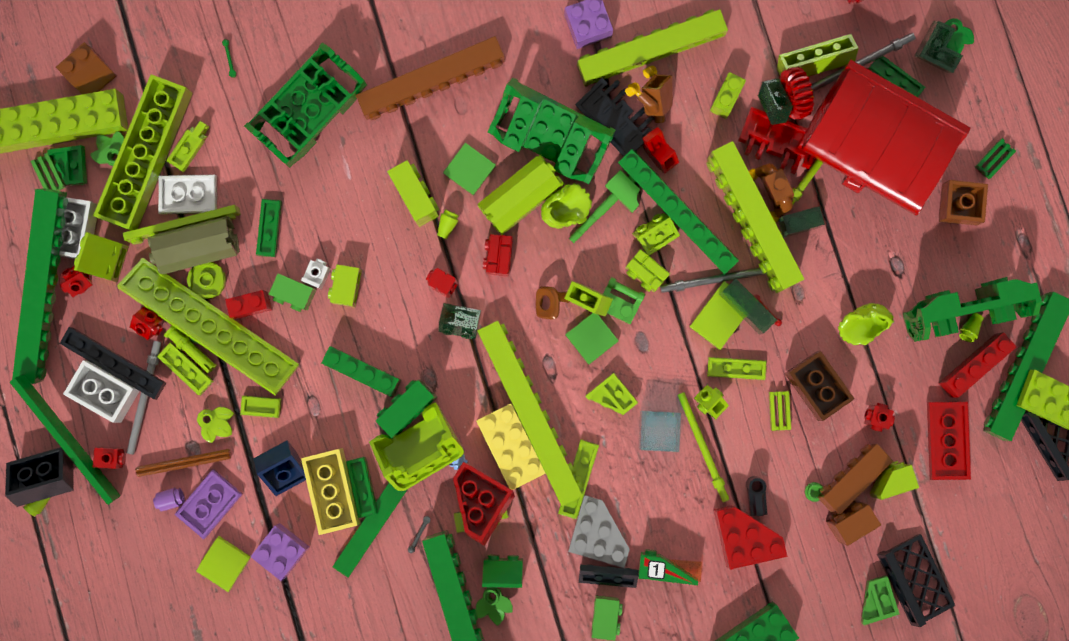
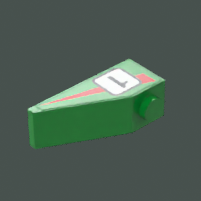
[639,549,698,586]

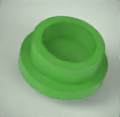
[804,482,823,502]

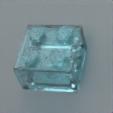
[638,411,681,452]

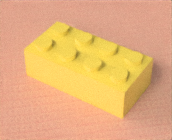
[476,403,546,490]
[301,448,361,535]

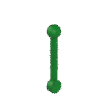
[222,39,237,78]

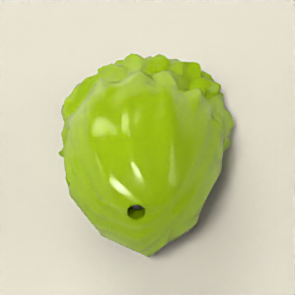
[541,183,592,229]
[838,303,894,345]

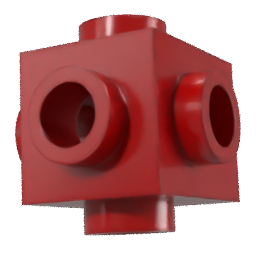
[59,266,93,297]
[130,306,164,340]
[864,403,895,432]

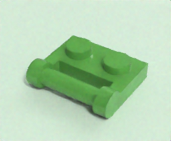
[603,277,645,325]

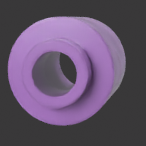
[153,488,185,512]

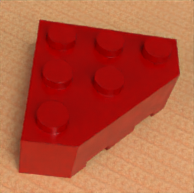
[453,462,515,546]
[713,505,788,570]

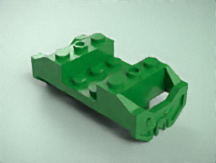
[244,42,367,168]
[488,78,616,184]
[903,277,1042,342]

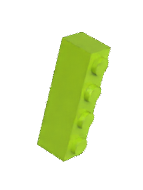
[777,34,859,76]

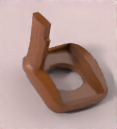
[536,286,570,320]

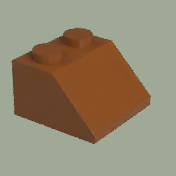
[56,42,117,94]

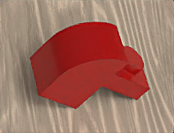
[642,127,680,174]

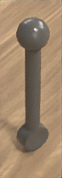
[408,516,431,553]

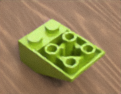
[74,232,129,283]

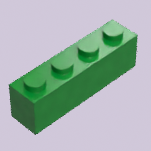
[321,346,402,397]

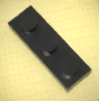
[578,564,639,588]

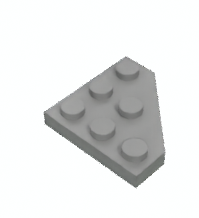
[568,495,630,568]

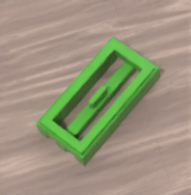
[31,153,66,191]

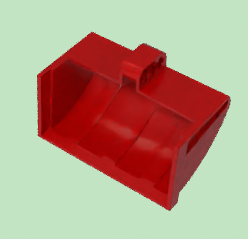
[798,59,971,216]

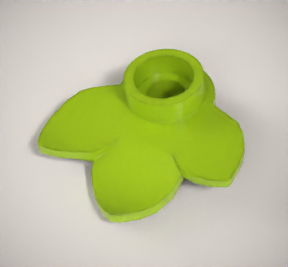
[197,407,234,443]

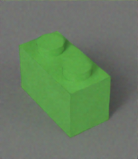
[269,274,316,312]
[591,595,623,641]

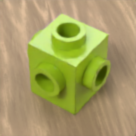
[694,385,729,419]

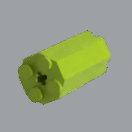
[477,155,564,235]

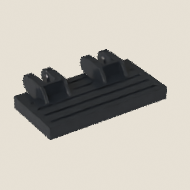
[575,78,655,156]

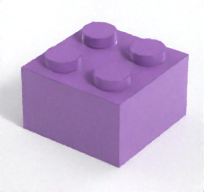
[564,0,613,49]
[250,523,310,581]

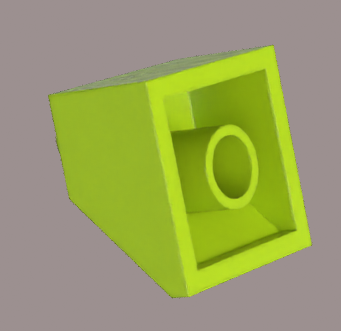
[870,461,919,500]

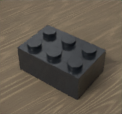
[5,447,74,507]

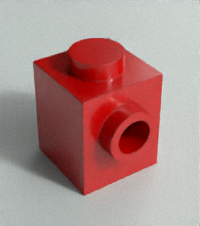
[93,447,126,469]

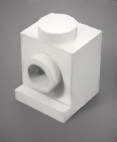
[301,259,331,290]

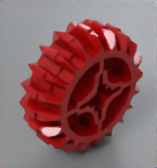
[779,67,814,120]

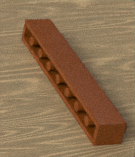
[356,36,505,120]

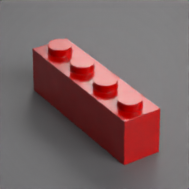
[938,332,1017,398]

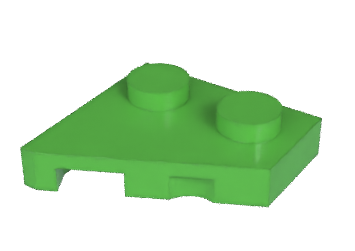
[861,575,900,625]

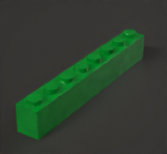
[618,149,739,274]
[983,291,1069,441]

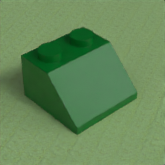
[482,555,523,588]

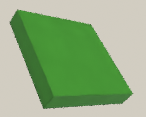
[443,143,496,196]
[565,313,619,365]

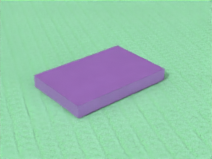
[174,469,243,539]

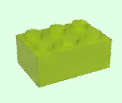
[387,160,440,227]

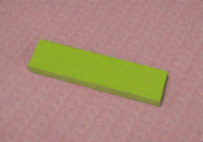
[558,440,599,519]

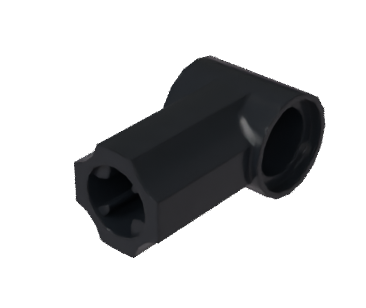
[746,476,768,516]

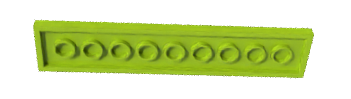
[117,258,299,396]

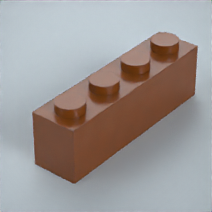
[817,444,893,515]

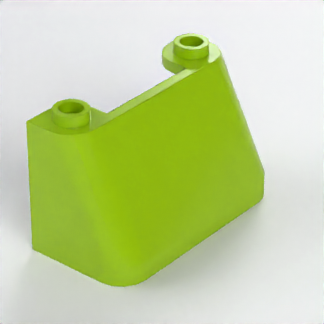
[369,402,464,491]

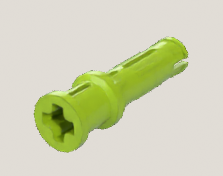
[164,326,216,374]

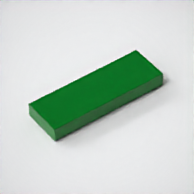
[868,56,926,97]
[256,199,282,258]
[346,457,378,518]

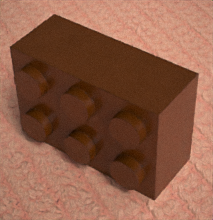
[784,351,855,421]

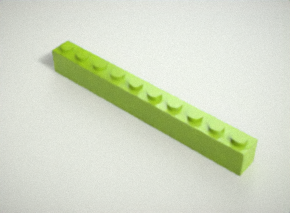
[477,321,584,506]

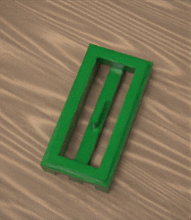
[975,138,1016,179]

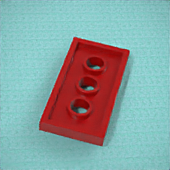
[927,402,971,480]

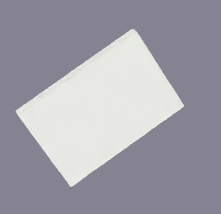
[158,175,217,214]

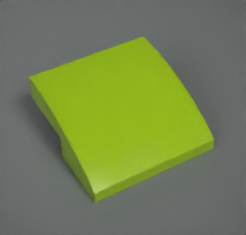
[196,536,251,592]

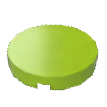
[187,262,226,299]

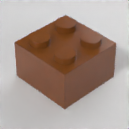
[939,180,988,226]
[826,501,881,546]

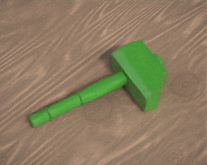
[569,170,640,243]

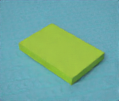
[689,281,755,350]

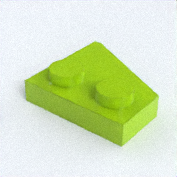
[585,373,638,415]

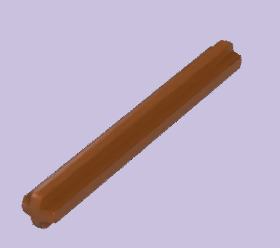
[135,449,231,477]

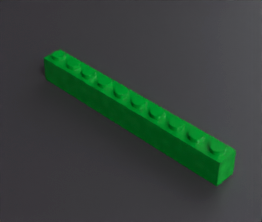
[12,188,68,384]

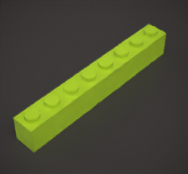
[577,9,728,86]

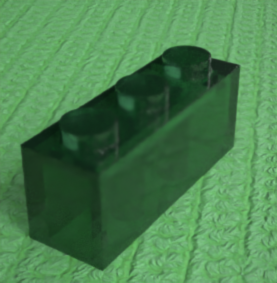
[719,279,777,335]

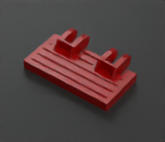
[738,107,814,174]

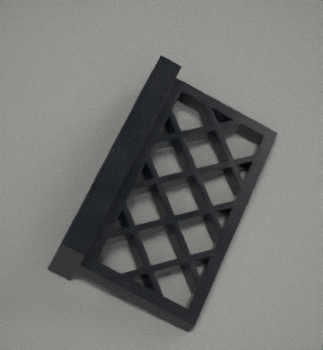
[1021,410,1069,481]
[877,534,956,627]

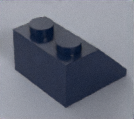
[253,440,306,496]

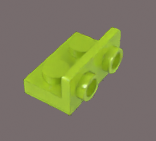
[632,213,680,256]

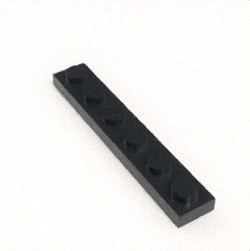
[59,327,166,400]

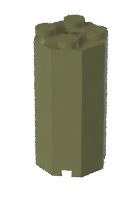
[148,216,240,274]

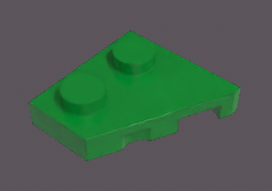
[47,145,87,186]

